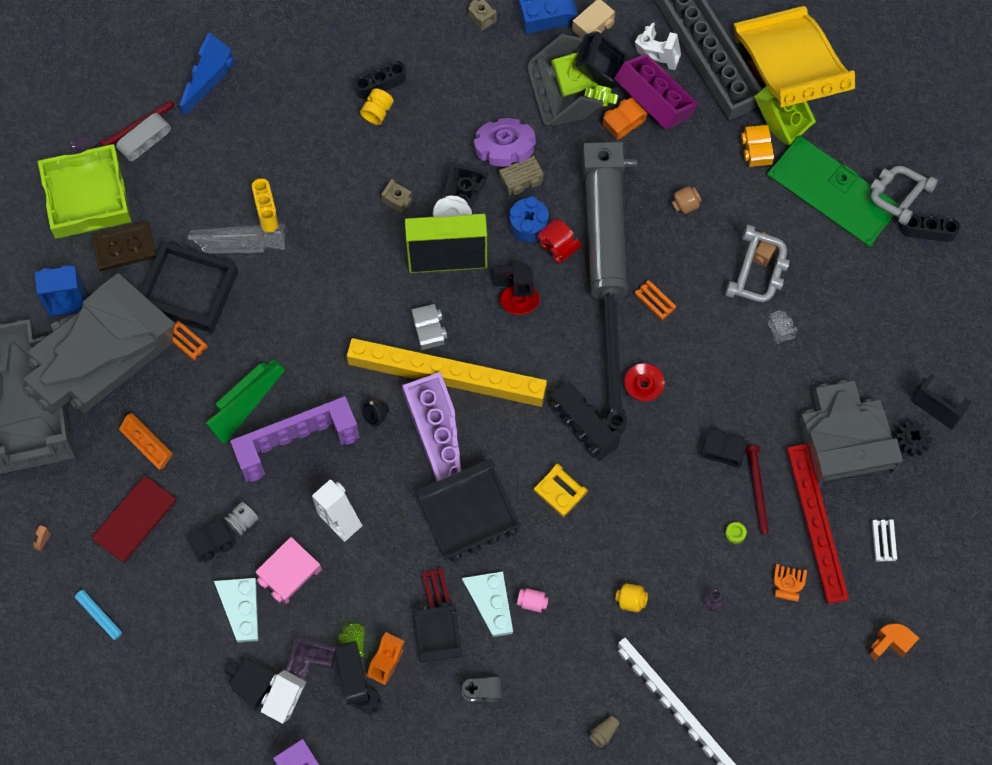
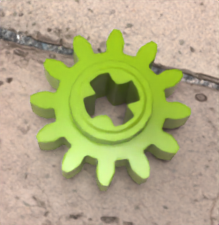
[584,85,619,107]

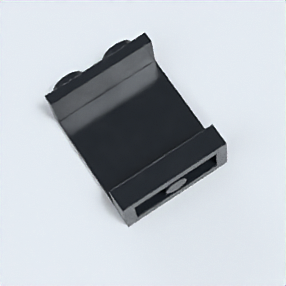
[912,373,972,430]

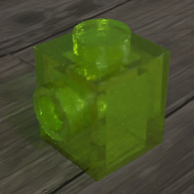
[339,624,366,657]

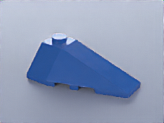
[179,33,235,115]

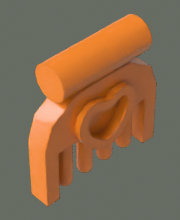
[774,564,807,602]

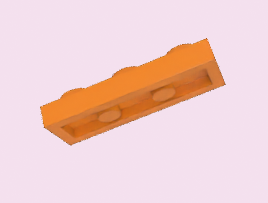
[119,413,173,470]

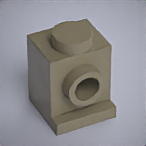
[468,0,497,31]
[381,179,413,213]

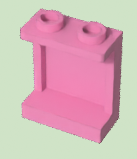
[256,537,322,604]

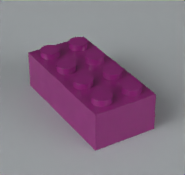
[614,53,698,130]

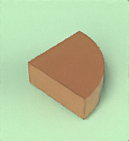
[33,525,51,551]

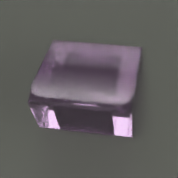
[70,134,99,153]

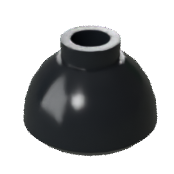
[362,399,389,427]

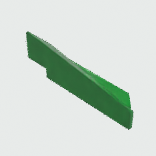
[206,359,284,444]

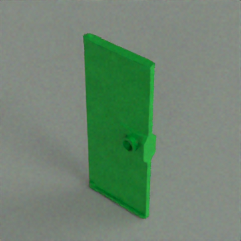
[767,135,900,248]

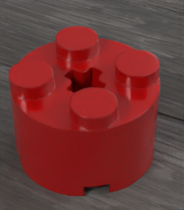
[537,217,581,264]

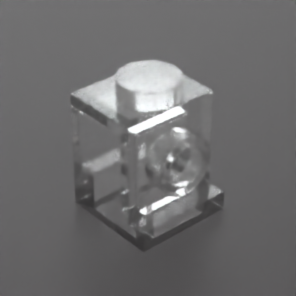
[768,310,798,344]

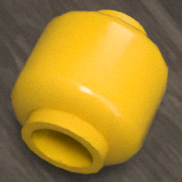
[616,584,648,612]

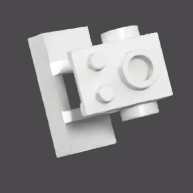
[635,23,681,70]

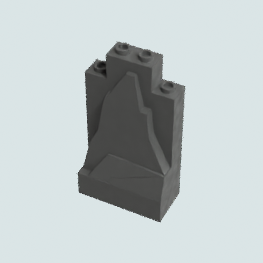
[23,273,175,415]
[0,319,76,474]

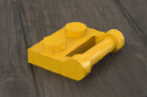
[534,464,588,518]

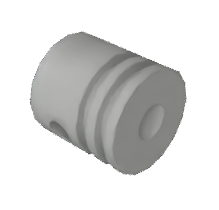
[224,501,259,536]

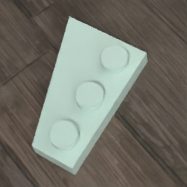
[462,572,513,637]
[214,578,259,642]

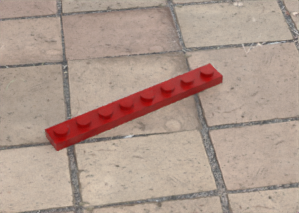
[787,444,849,605]

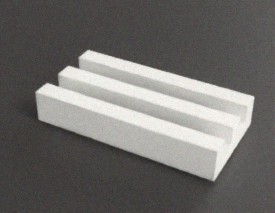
[872,520,897,562]

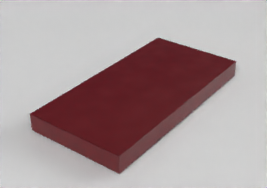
[92,476,177,564]

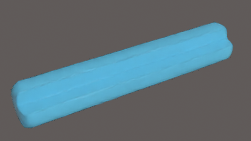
[75,590,122,640]

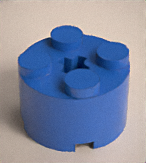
[510,197,549,243]

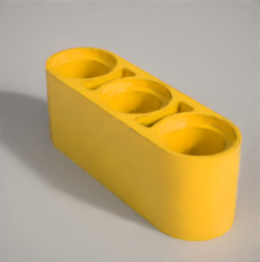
[252,179,278,232]

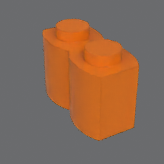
[603,97,647,140]

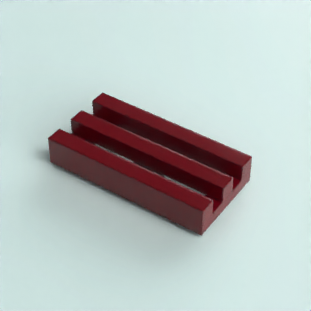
[422,568,450,609]

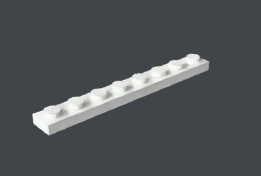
[618,638,736,765]

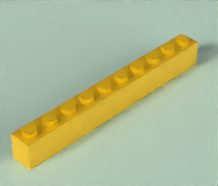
[347,338,547,407]

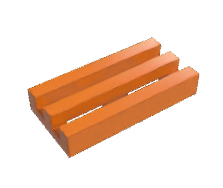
[634,280,676,321]
[172,321,208,361]

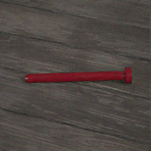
[99,101,174,147]
[746,445,769,534]

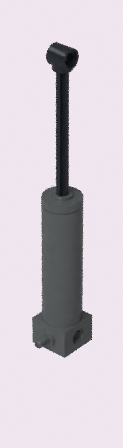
[582,142,638,435]

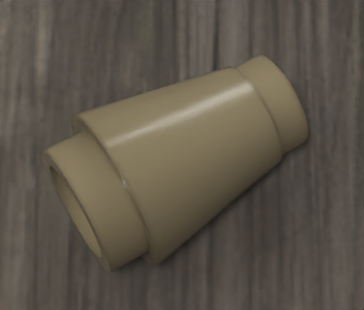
[589,716,620,748]

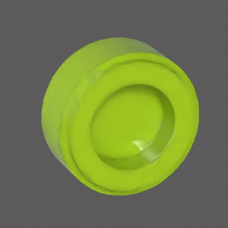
[725,522,747,544]

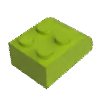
[754,86,816,145]

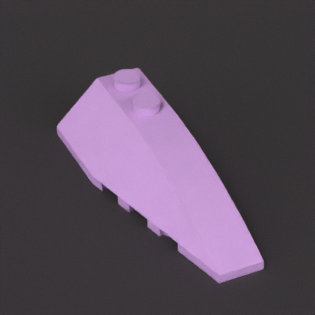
[401,372,461,482]

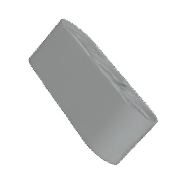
[116,113,171,161]

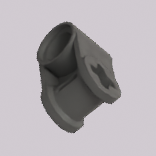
[461,677,502,702]

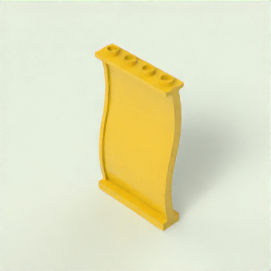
[734,6,855,108]

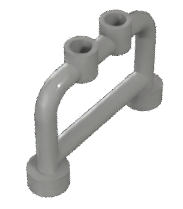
[870,166,938,225]
[725,224,790,302]

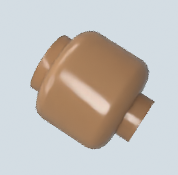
[672,186,702,215]

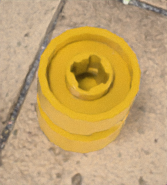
[360,89,394,125]

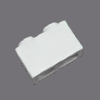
[261,670,306,724]

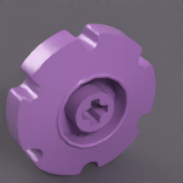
[474,118,536,167]

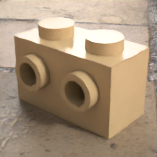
[572,0,615,38]

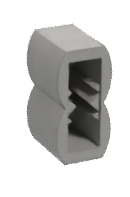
[412,304,447,350]

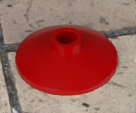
[500,286,540,315]
[624,363,665,402]

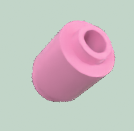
[517,588,549,613]

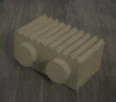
[499,155,544,196]

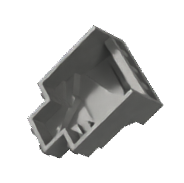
[799,380,903,488]

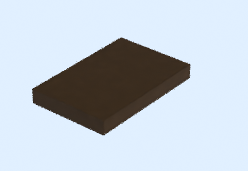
[91,221,157,272]

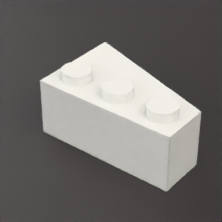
[312,479,362,542]

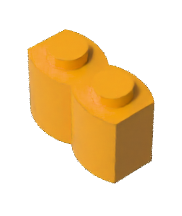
[741,125,774,167]

